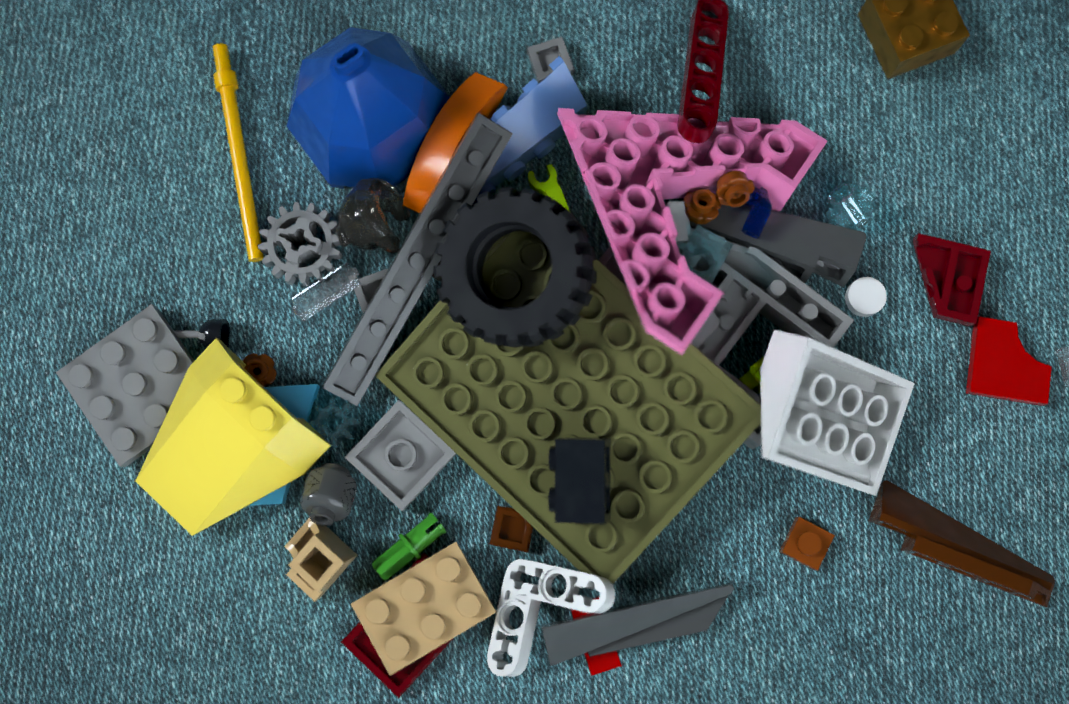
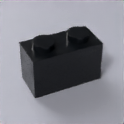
[548,437,611,524]

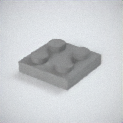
[345,400,456,512]

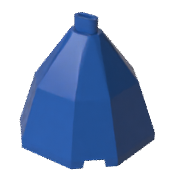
[287,27,450,195]

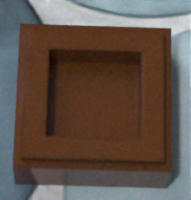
[489,505,533,553]

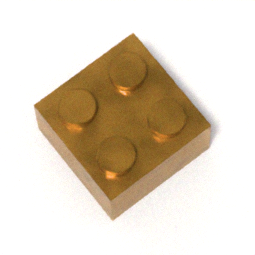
[858,0,970,79]

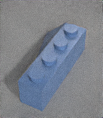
[473,56,587,204]

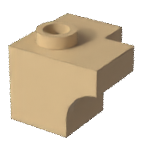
[284,517,357,602]

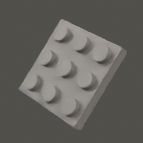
[56,304,194,467]

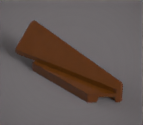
[868,480,1055,607]

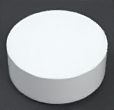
[845,277,887,317]

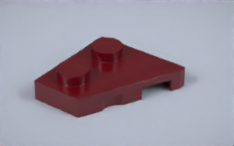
[913,233,991,327]

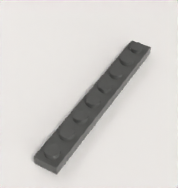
[322,113,513,406]

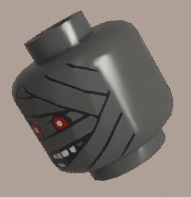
[300,463,357,526]

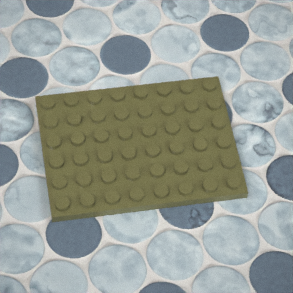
[375,231,761,584]

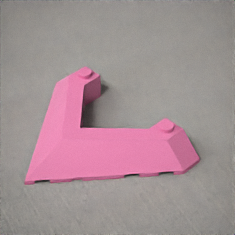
[557,108,828,355]

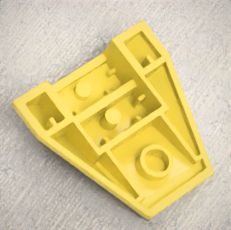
[136,338,332,536]

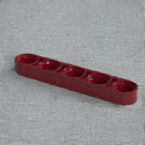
[677,0,729,144]

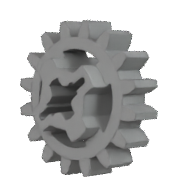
[258,202,344,287]

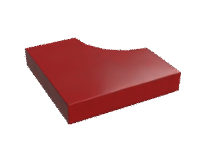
[966,316,1052,406]

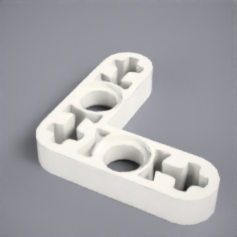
[487,559,615,677]

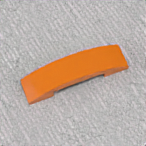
[403,72,508,214]

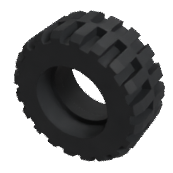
[433,187,597,348]

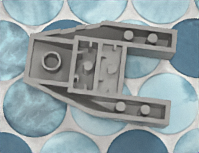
[599,228,854,449]

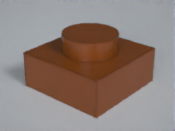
[779,517,835,571]

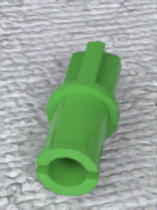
[372,512,447,580]

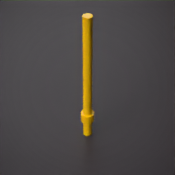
[212,43,264,262]

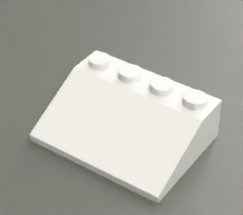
[761,330,915,496]

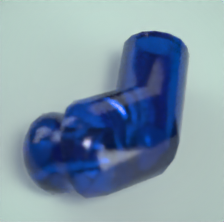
[741,187,772,239]

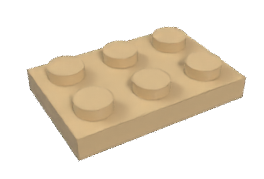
[351,542,497,676]

